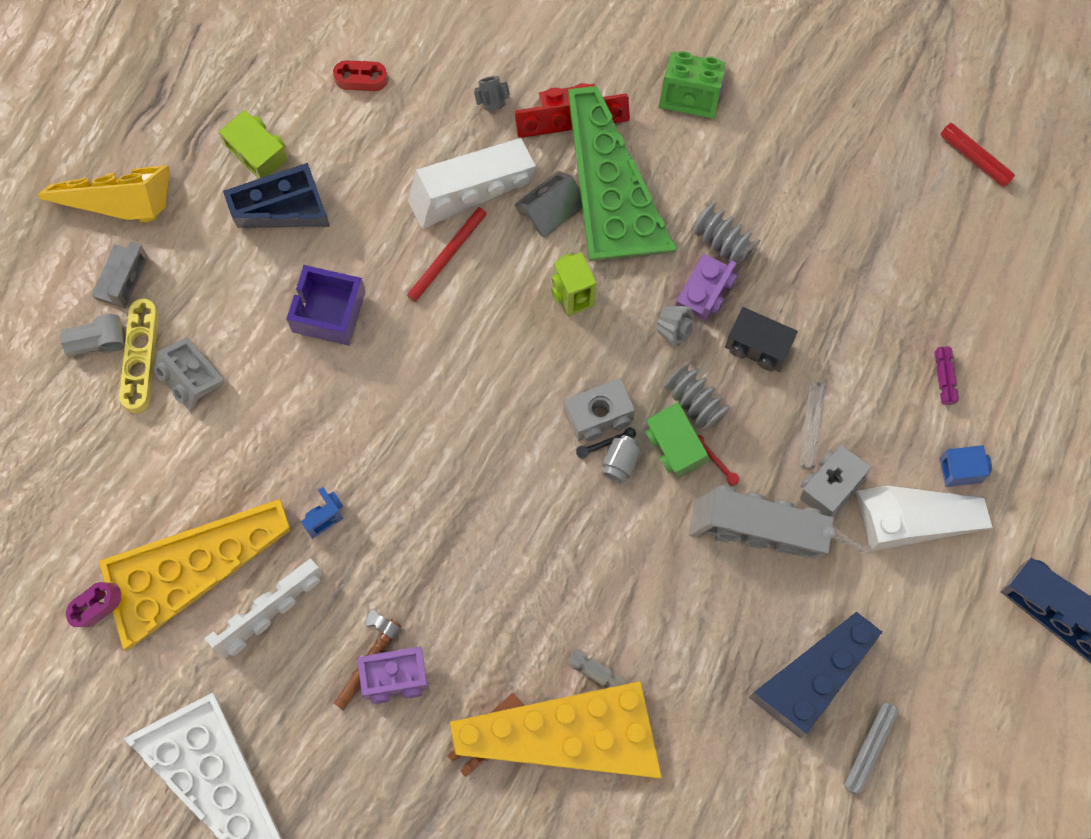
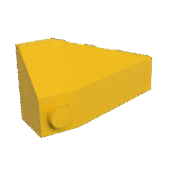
[38,165,170,222]

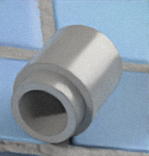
[602,435,642,484]

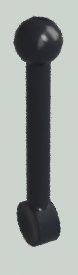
[576,427,636,459]

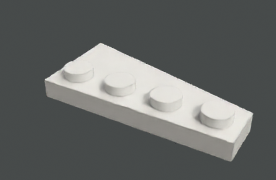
[204,558,323,659]

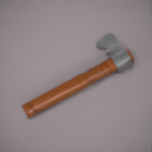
[333,609,402,711]

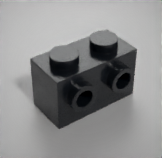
[725,307,798,372]

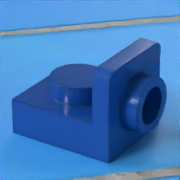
[301,487,343,539]

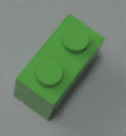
[645,402,710,478]

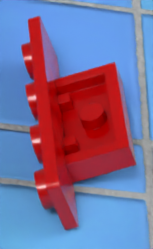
[515,83,630,138]

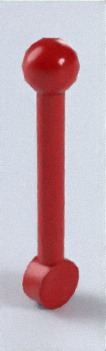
[697,435,739,486]

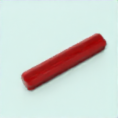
[940,123,1015,187]

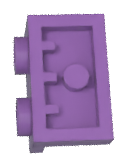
[675,253,738,321]
[357,646,429,704]

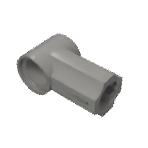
[60,314,125,357]

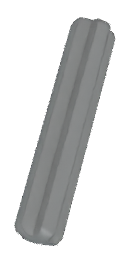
[844,702,899,794]

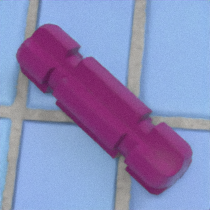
[934,346,959,405]

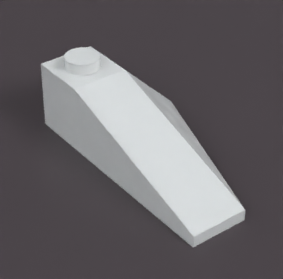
[855,485,993,551]

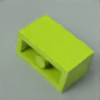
[218,110,288,179]

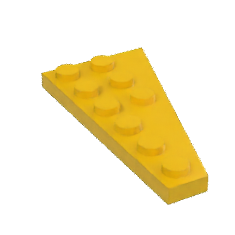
[99,499,291,652]
[449,681,662,778]

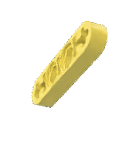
[119,299,159,414]

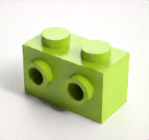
[551,252,597,316]

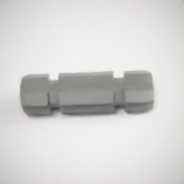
[568,649,627,688]

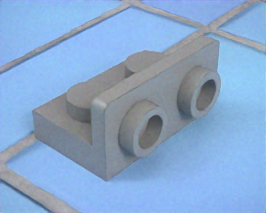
[154,337,224,411]

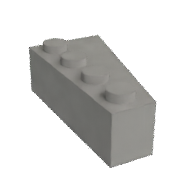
[689,485,834,559]

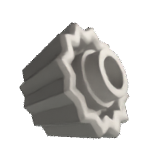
[656,306,694,346]

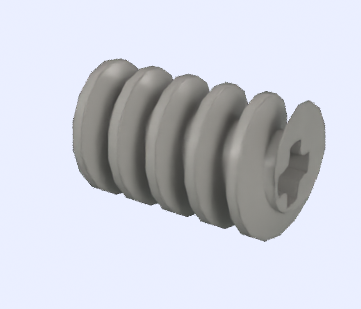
[694,203,761,265]
[664,364,731,431]

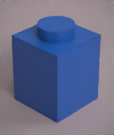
[939,445,992,487]

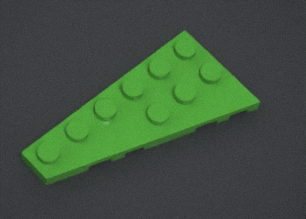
[568,86,677,262]

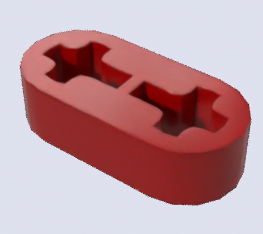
[333,60,388,91]

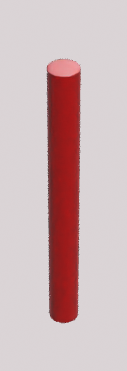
[407,207,487,302]

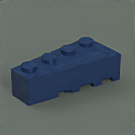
[1000,557,1091,664]
[749,612,883,738]

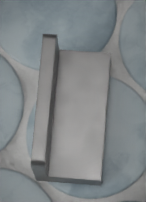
[514,171,582,237]
[92,241,148,308]

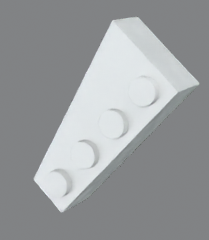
[408,138,536,229]

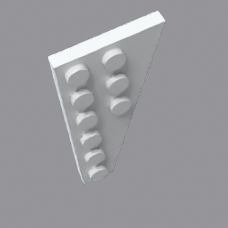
[123,692,282,839]

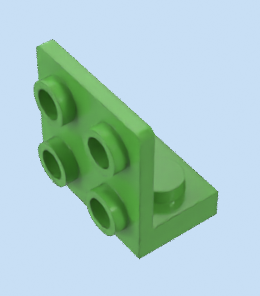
[658,51,726,119]

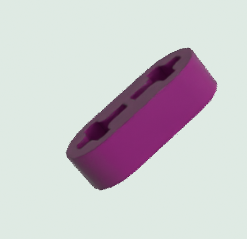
[66,582,122,627]

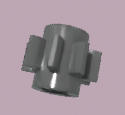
[474,76,510,111]

